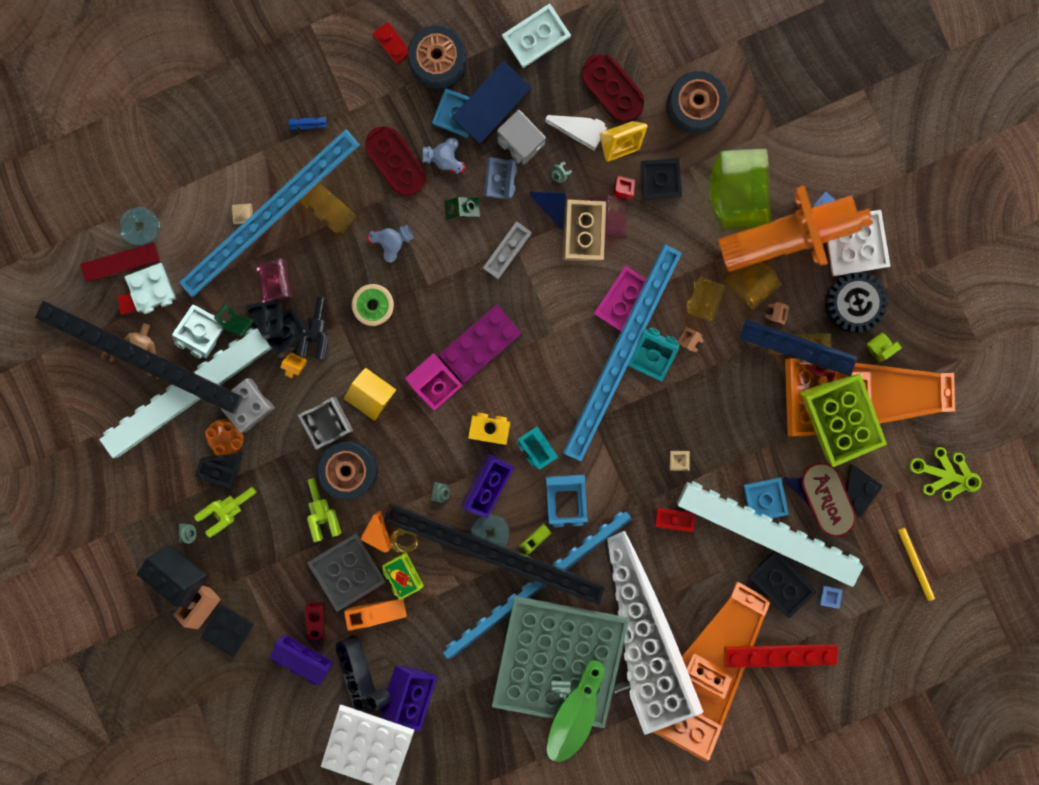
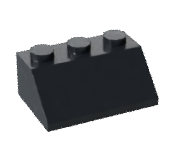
[136,545,208,608]

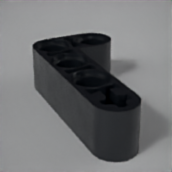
[335,635,391,713]

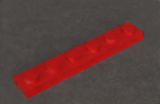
[724,644,838,668]

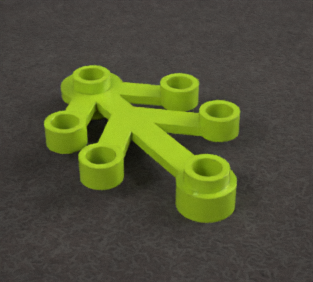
[909,447,982,501]

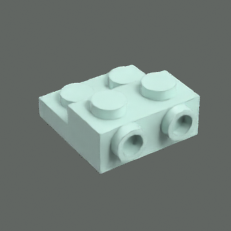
[125,263,176,314]
[172,305,224,359]

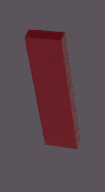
[80,242,160,283]

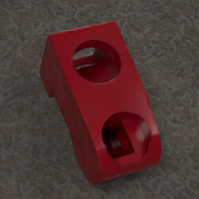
[305,602,325,640]

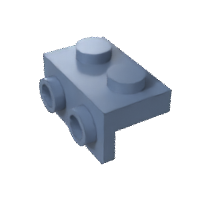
[484,157,517,199]

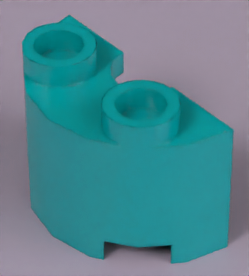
[516,426,558,470]

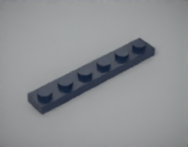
[740,320,858,376]

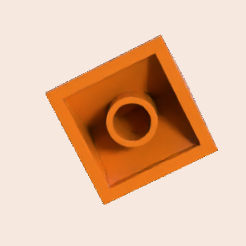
[360,511,392,552]

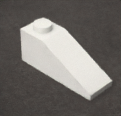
[545,115,607,151]

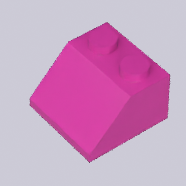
[405,353,463,411]

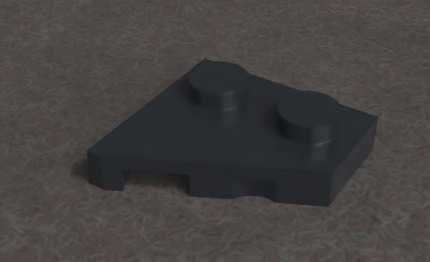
[846,464,883,517]

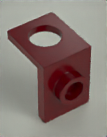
[805,364,836,385]

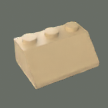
[563,200,606,261]

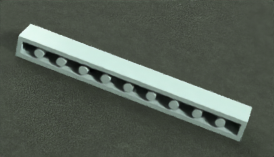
[99,328,272,458]
[677,482,863,587]

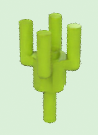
[307,478,342,542]
[194,487,257,538]

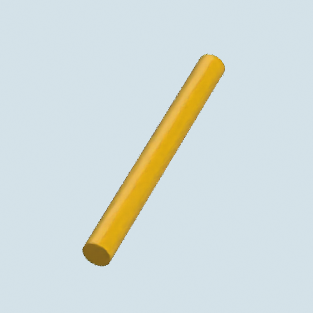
[898,528,935,601]

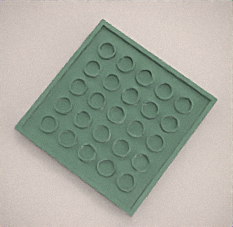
[492,596,629,728]

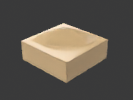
[232,203,253,225]
[670,451,690,471]

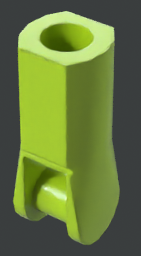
[519,524,552,555]

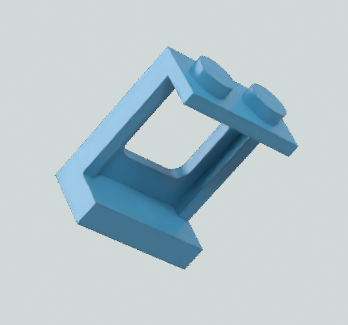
[546,474,588,527]

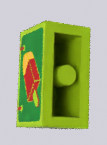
[382,552,424,600]

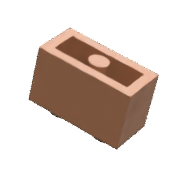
[173,586,221,629]

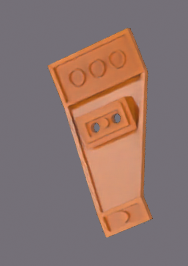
[785,359,955,436]
[639,582,771,762]

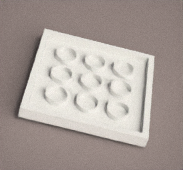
[321,705,414,785]

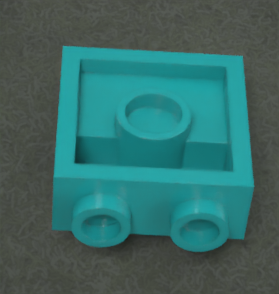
[628,328,680,382]

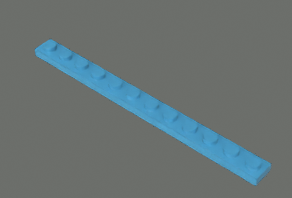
[179,130,360,297]
[563,244,682,461]
[443,512,632,659]

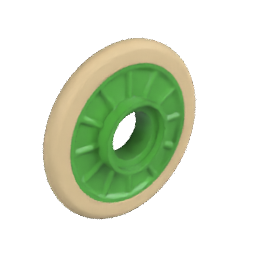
[352,284,394,326]

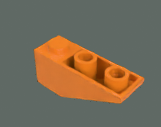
[344,598,407,631]

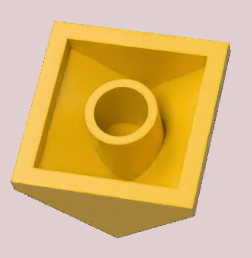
[599,121,648,162]
[343,368,396,421]

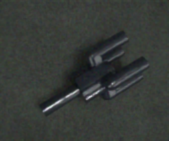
[296,296,329,360]

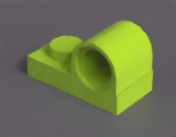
[866,333,902,362]

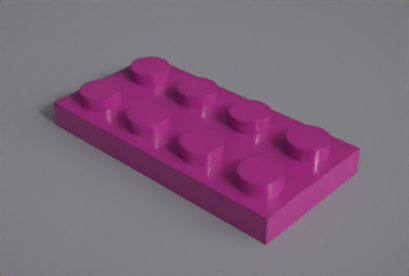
[439,305,522,383]

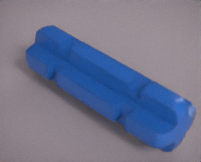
[289,117,327,130]

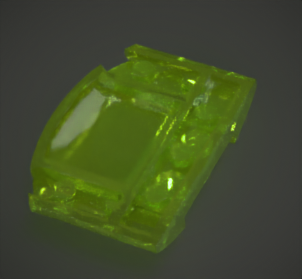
[710,149,771,228]

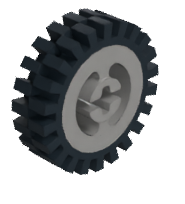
[825,272,888,332]

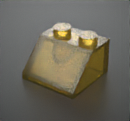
[723,262,782,310]

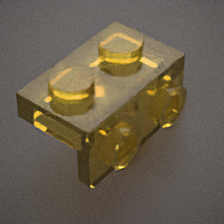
[687,276,726,322]

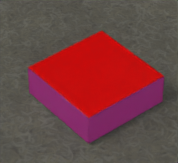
[118,294,138,315]

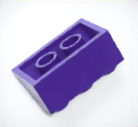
[461,454,514,518]
[270,634,334,685]
[379,666,437,731]

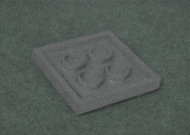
[307,533,387,612]

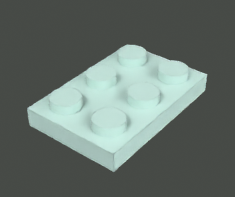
[502,3,571,68]

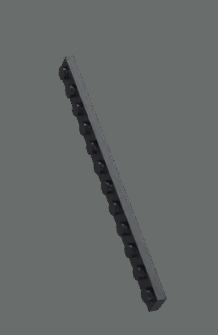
[35,301,243,414]
[383,503,606,605]

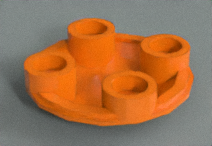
[205,419,244,455]

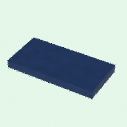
[451,61,531,144]

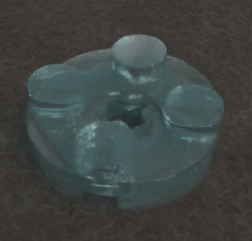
[120,207,161,246]
[472,514,509,546]

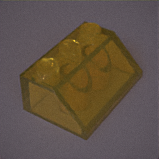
[299,183,358,234]

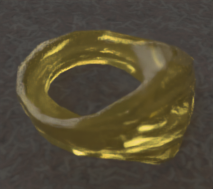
[390,529,418,553]

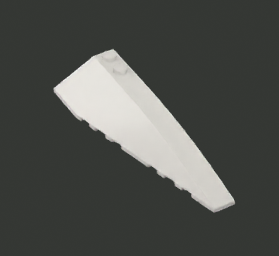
[607,531,704,735]

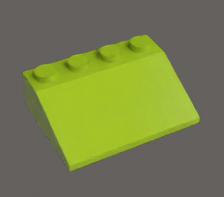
[800,374,887,467]

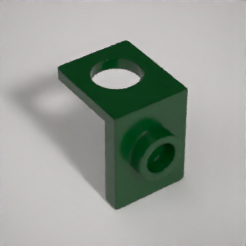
[444,197,480,220]
[214,304,254,336]

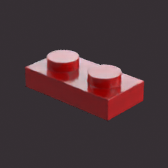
[373,22,408,65]
[655,507,696,532]

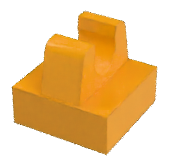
[281,352,307,378]

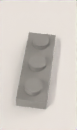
[483,221,532,280]

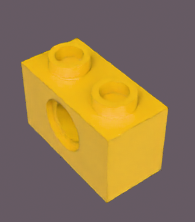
[469,412,510,445]

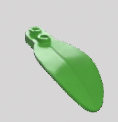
[547,660,605,762]

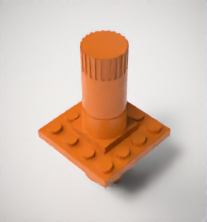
[719,186,873,272]

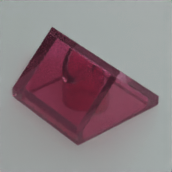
[587,195,626,237]
[257,258,293,302]

